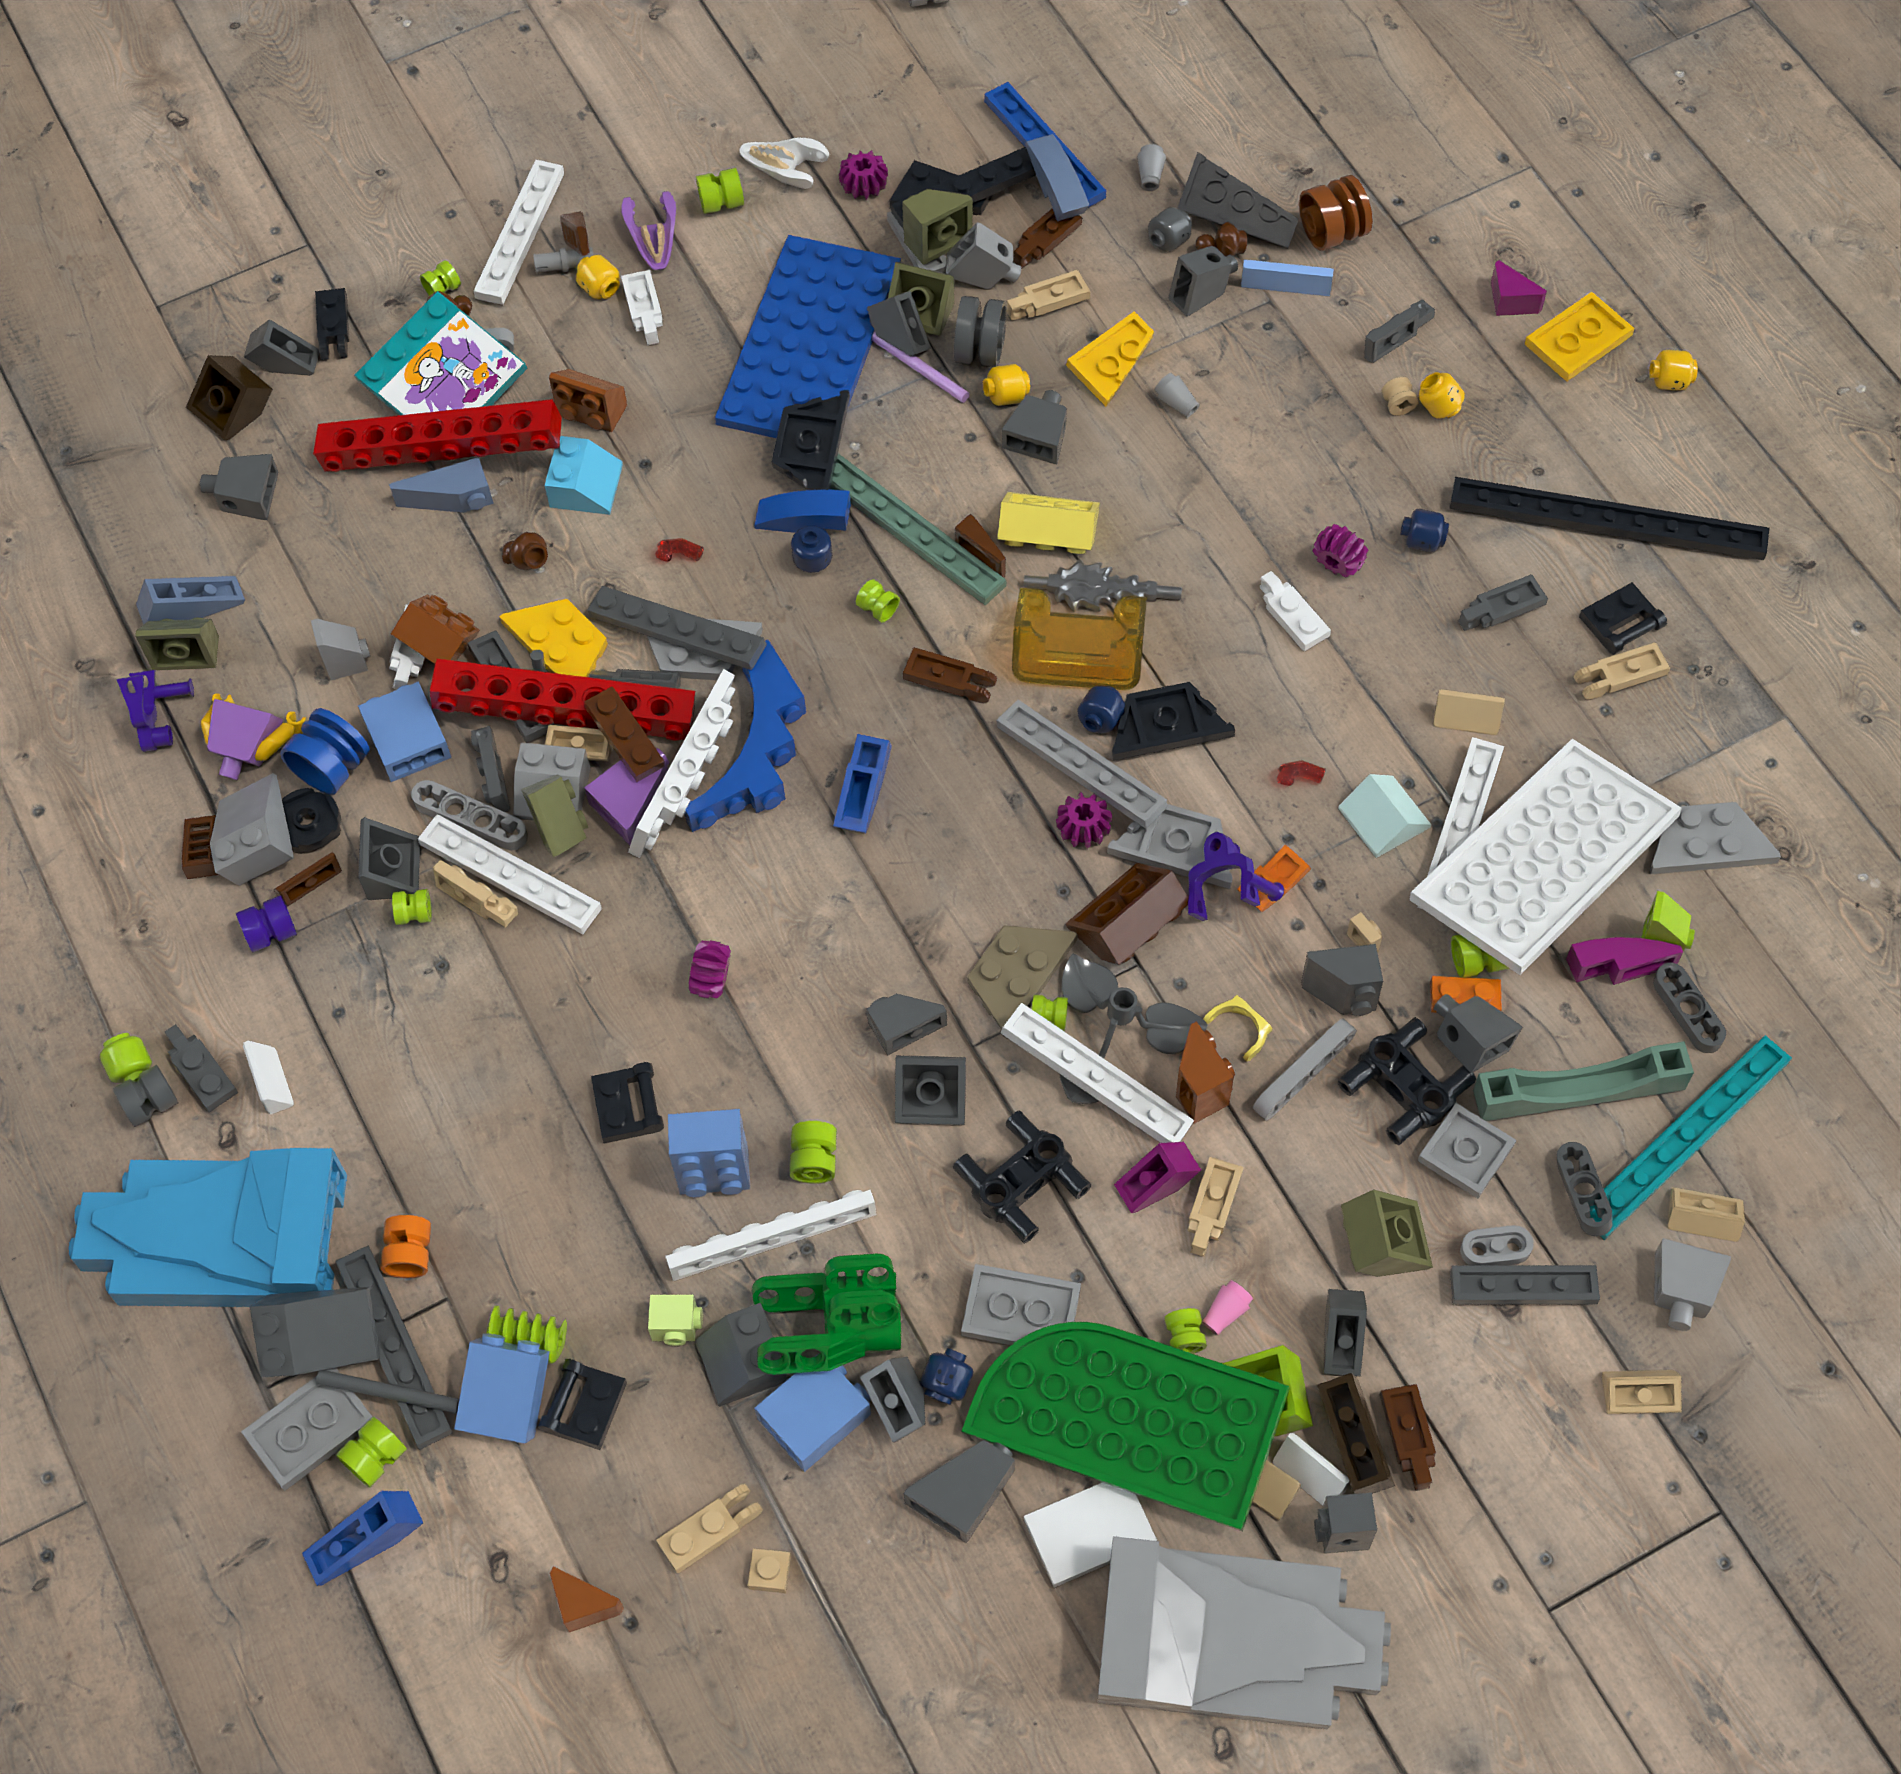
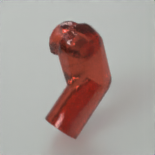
[655,538,704,562]
[1276,760,1326,786]

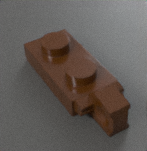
[1013,208,1083,269]
[1380,1384,1436,1491]

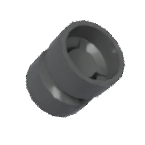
[113,1065,179,1127]

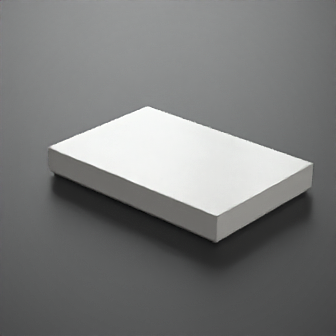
[1024,1482,1157,1588]

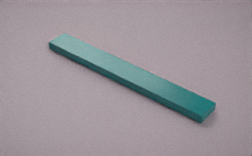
[1590,1035,1792,1240]

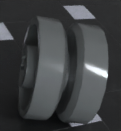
[954,296,1006,367]

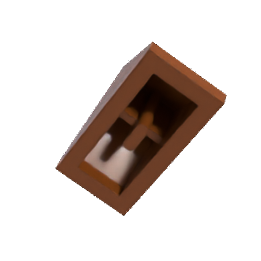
[550,1566,624,1633]

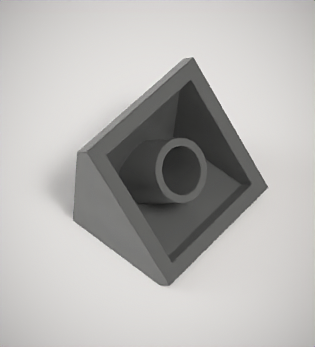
[359,817,420,900]
[895,1055,966,1125]

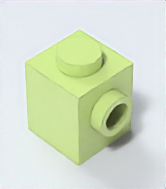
[648,1295,703,1346]

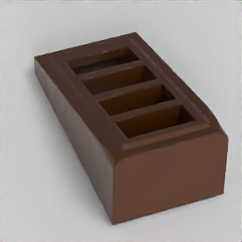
[560,211,589,256]
[955,514,1006,578]
[182,815,219,879]

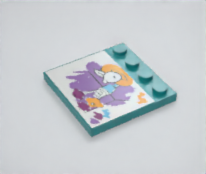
[354,291,528,415]

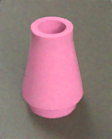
[1202,1280,1253,1335]

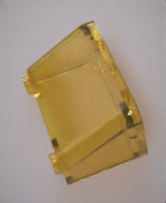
[1012,588,1147,690]

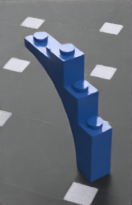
[685,640,806,832]

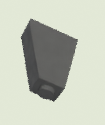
[903,1440,1015,1544]

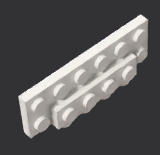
[628,669,736,858]

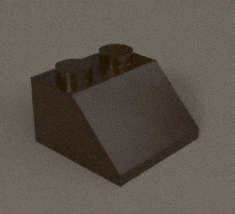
[186,355,273,440]

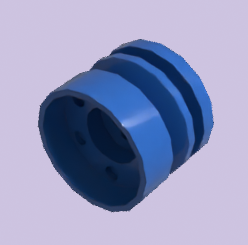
[280,708,370,795]

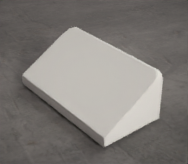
[243,1041,294,1115]
[1273,1433,1349,1506]

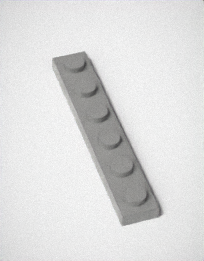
[997,700,1167,829]

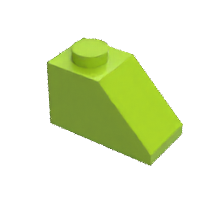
[1641,891,1695,952]

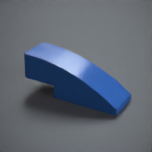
[754,490,851,533]
[833,734,892,834]

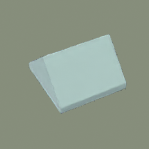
[1338,774,1431,858]

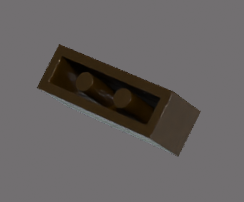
[1317,1373,1395,1494]

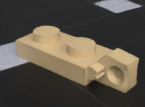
[1007,270,1091,321]
[433,860,518,928]
[1188,1157,1244,1257]

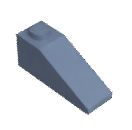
[389,457,494,513]
[136,576,245,625]

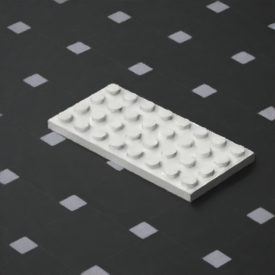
[1410,739,1682,975]

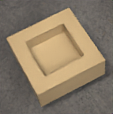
[1347,912,1382,953]
[748,1548,791,1593]

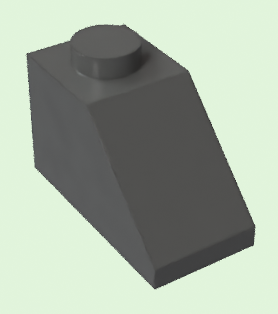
[866,291,931,356]
[244,319,320,376]
[866,993,947,1056]
[1324,1289,1367,1376]
[860,1357,926,1443]

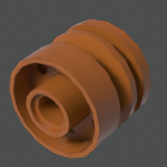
[1299,175,1373,251]

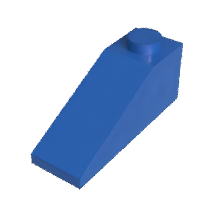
[302,1491,423,1586]

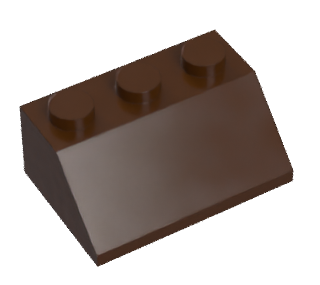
[1065,863,1189,965]

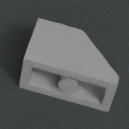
[311,619,371,680]

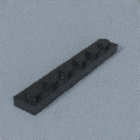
[891,147,1036,229]

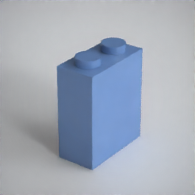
[358,681,452,782]
[454,1333,550,1443]
[754,1354,871,1472]

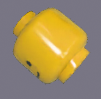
[576,254,620,300]
[1649,350,1698,391]
[983,364,1030,406]
[1419,372,1465,419]

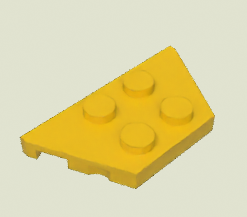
[499,599,608,677]

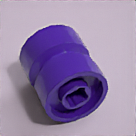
[236,895,297,953]

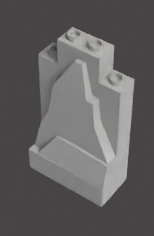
[1097,1536,1391,1730]

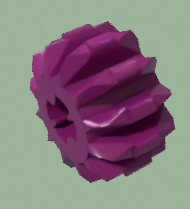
[839,150,888,200]
[1312,524,1369,577]
[1056,791,1112,850]
[688,940,731,999]

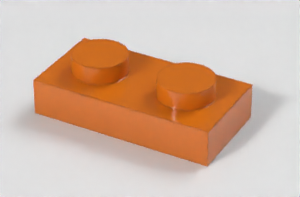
[1430,976,1502,1013]

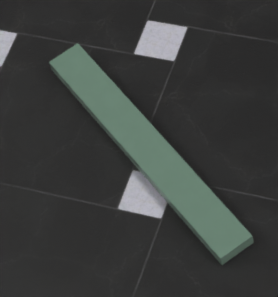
[831,453,1007,606]

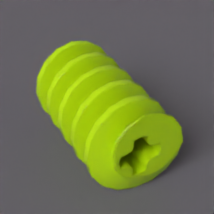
[487,1305,567,1363]

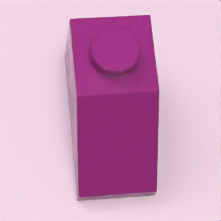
[1114,1141,1201,1213]

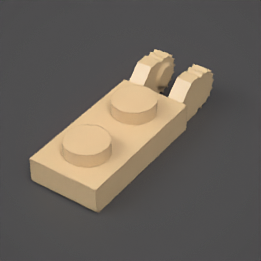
[1574,643,1670,700]
[656,1484,763,1574]

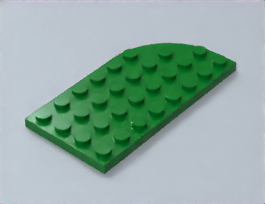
[962,1322,1290,1532]

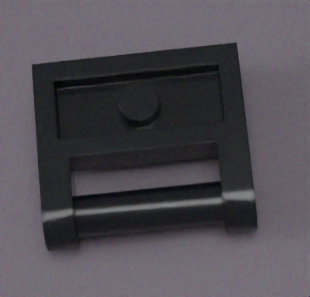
[1579,582,1667,655]
[591,1062,664,1144]
[538,1359,627,1450]

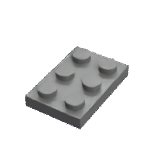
[961,1264,1081,1345]
[241,1367,372,1491]

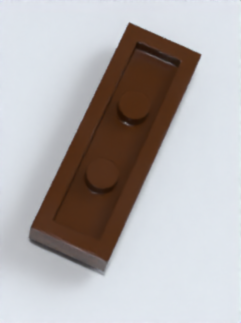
[584,686,665,782]

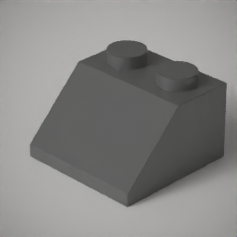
[1301,944,1383,1016]
[695,1303,787,1407]

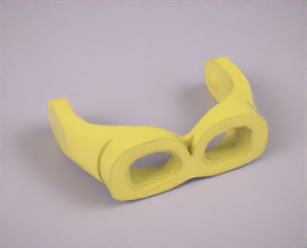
[1203,995,1272,1062]

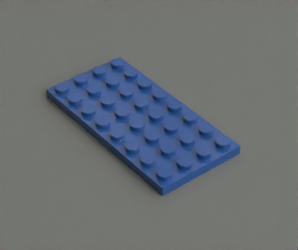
[715,235,901,438]

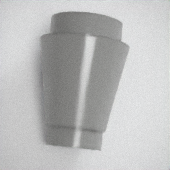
[1137,144,1166,191]
[1155,373,1200,418]

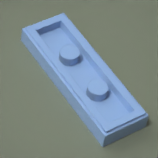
[1241,260,1334,296]

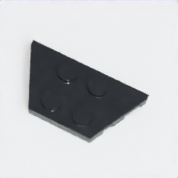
[772,390,850,490]
[1112,682,1235,761]

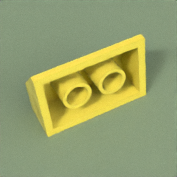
[998,492,1100,554]

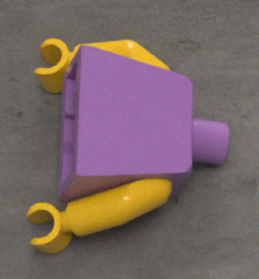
[200,693,306,780]

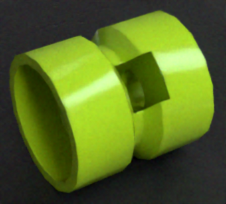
[696,168,744,214]
[1451,934,1509,978]
[790,1121,837,1184]
[336,1416,407,1488]

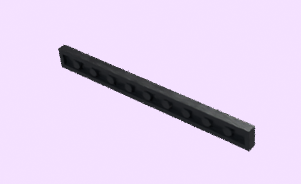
[1449,476,1770,560]

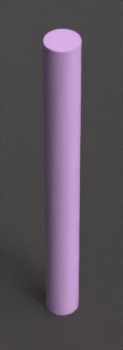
[872,332,969,403]

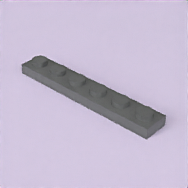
[587,586,767,670]
[336,1245,453,1450]

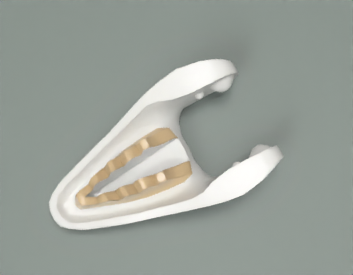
[739,138,829,189]

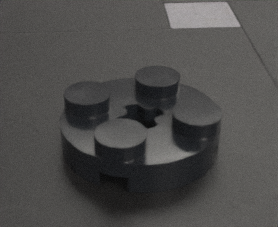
[282,788,341,854]

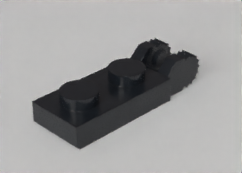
[315,288,350,360]

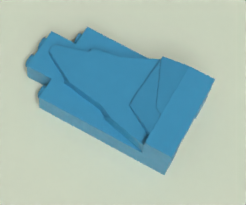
[69,1148,347,1307]

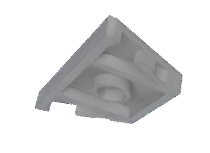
[647,619,763,680]
[1650,802,1781,874]
[1107,804,1232,889]

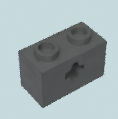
[1314,1492,1377,1554]

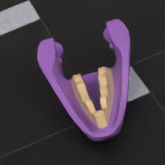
[622,191,676,270]

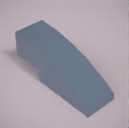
[1025,134,1089,221]

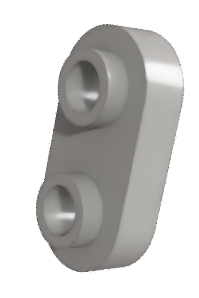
[1460,1225,1534,1265]

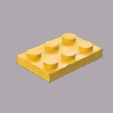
[1524,292,1634,382]

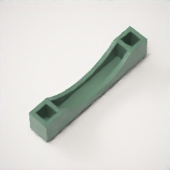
[1473,1041,1694,1121]

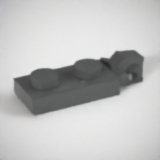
[1364,299,1435,363]
[1458,575,1548,631]
[589,669,681,689]
[471,725,510,812]
[165,1024,238,1112]

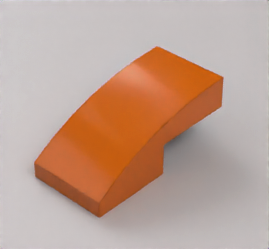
[1237,844,1311,912]

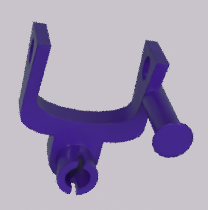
[116,670,194,752]
[1188,832,1284,921]

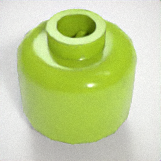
[100,1033,152,1083]

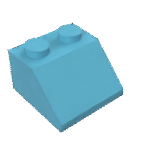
[544,436,623,515]

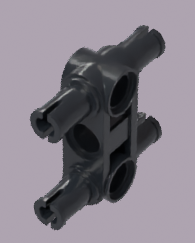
[1338,1017,1476,1145]
[953,1110,1091,1244]

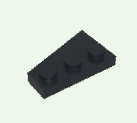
[889,160,993,215]

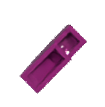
[1566,937,1683,985]

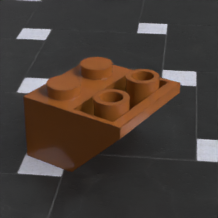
[549,369,627,432]
[391,594,480,664]
[1176,1021,1235,1124]

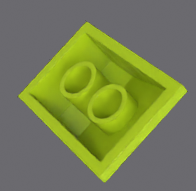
[1222,1345,1313,1437]

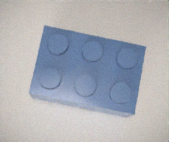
[668,1109,750,1197]

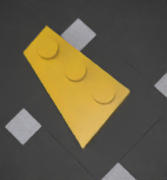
[1066,311,1154,407]

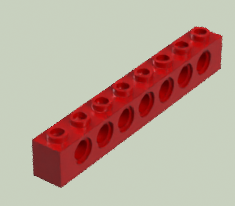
[313,399,562,472]
[430,658,695,741]

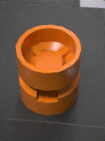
[380,1215,431,1278]

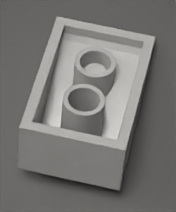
[210,773,294,886]

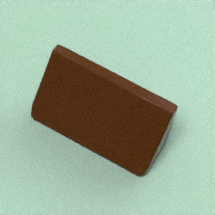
[273,852,342,907]

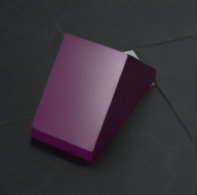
[1491,260,1547,316]

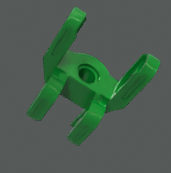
[752,1253,901,1375]

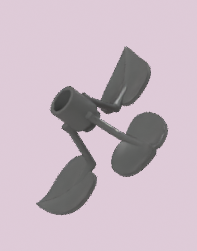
[1060,953,1208,1104]

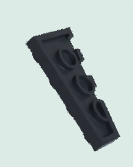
[1177,152,1299,249]

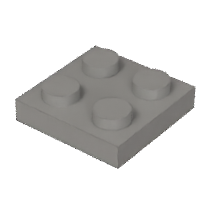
[1417,1103,1517,1199]

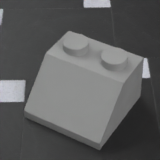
[513,743,591,820]

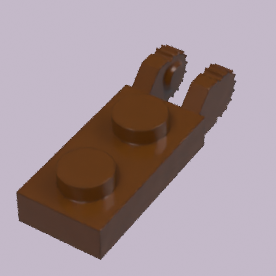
[903,647,998,703]

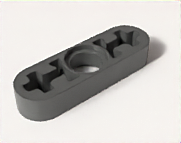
[1653,963,1726,1053]
[1557,1142,1613,1236]

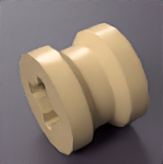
[1381,377,1419,416]

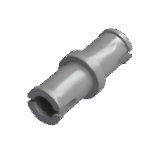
[533,247,593,273]

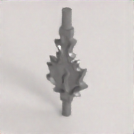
[1024,559,1182,612]

